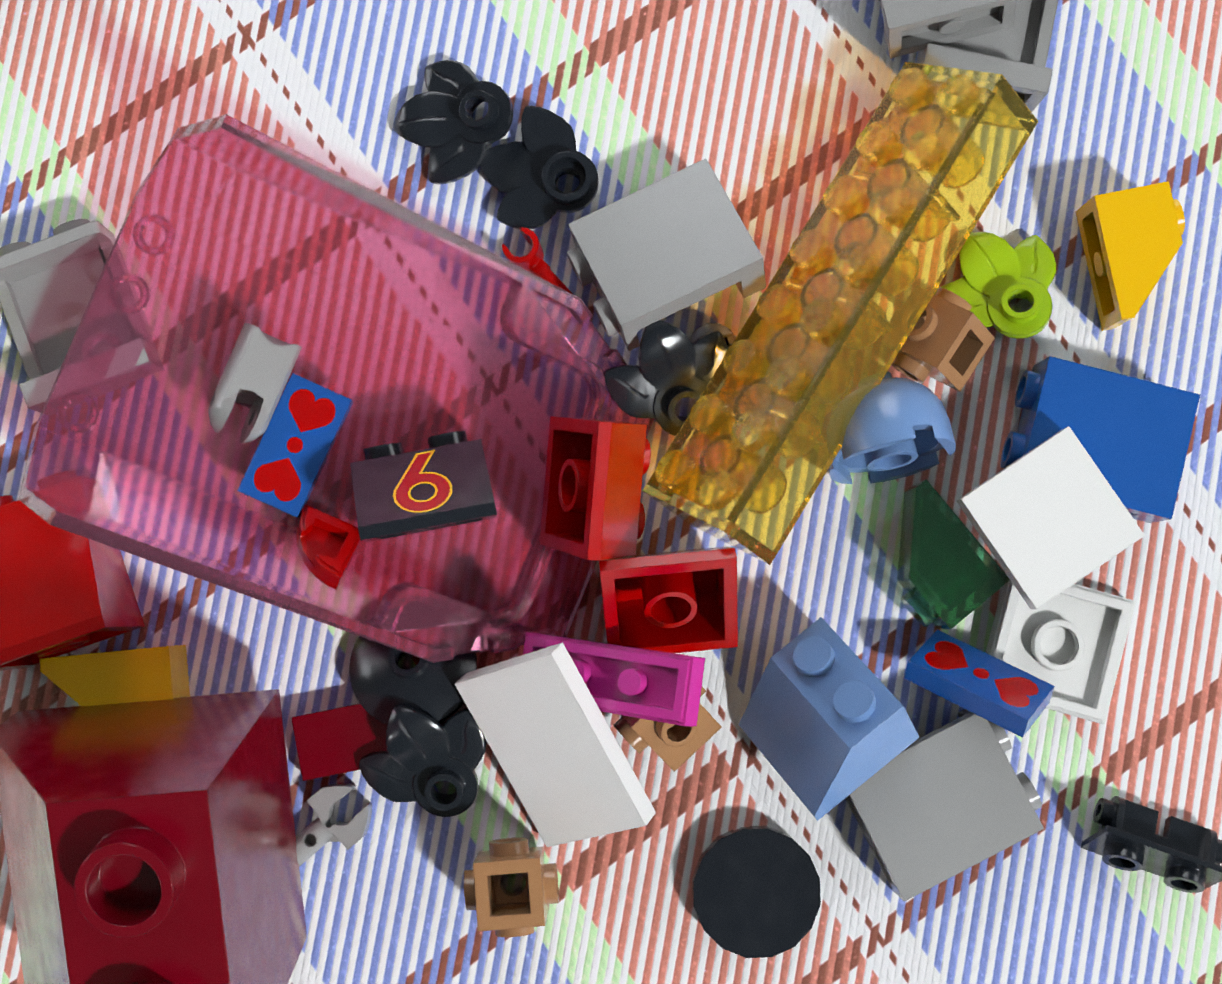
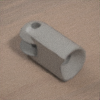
[208,323,302,443]

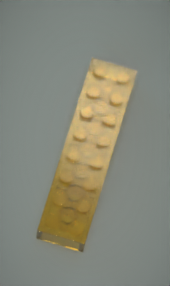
[642,62,1038,565]

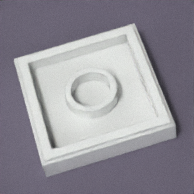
[957,427,1145,609]
[985,574,1136,724]

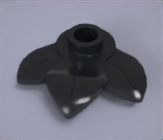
[393,60,513,184]
[480,106,599,229]
[604,320,731,437]
[359,704,486,817]

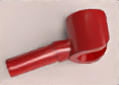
[502,227,577,309]

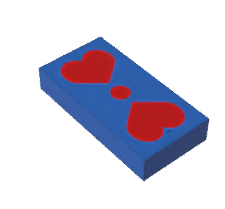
[237,373,353,518]
[904,629,1055,737]

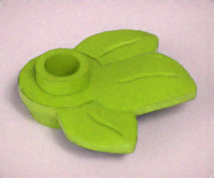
[933,232,1056,339]

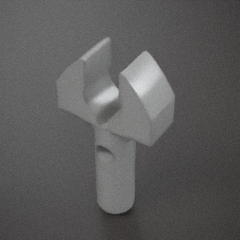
[296,783,372,867]

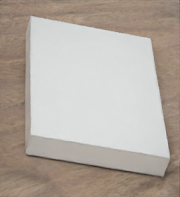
[455,642,656,847]

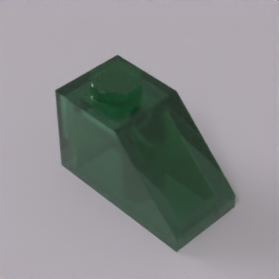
[897,479,1010,629]

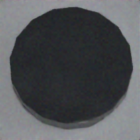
[692,826,821,958]

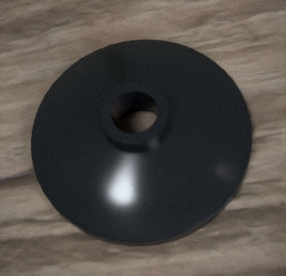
[349,604,477,725]

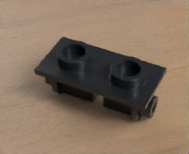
[1081,796,1222,893]

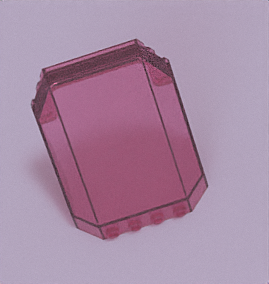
[18,114,654,663]

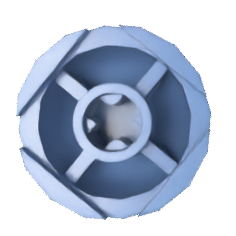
[822,371,956,484]

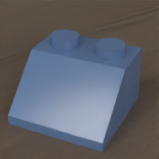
[738,617,919,821]

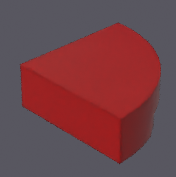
[296,504,361,590]

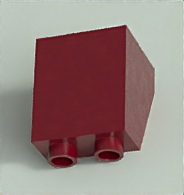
[0,689,307,984]

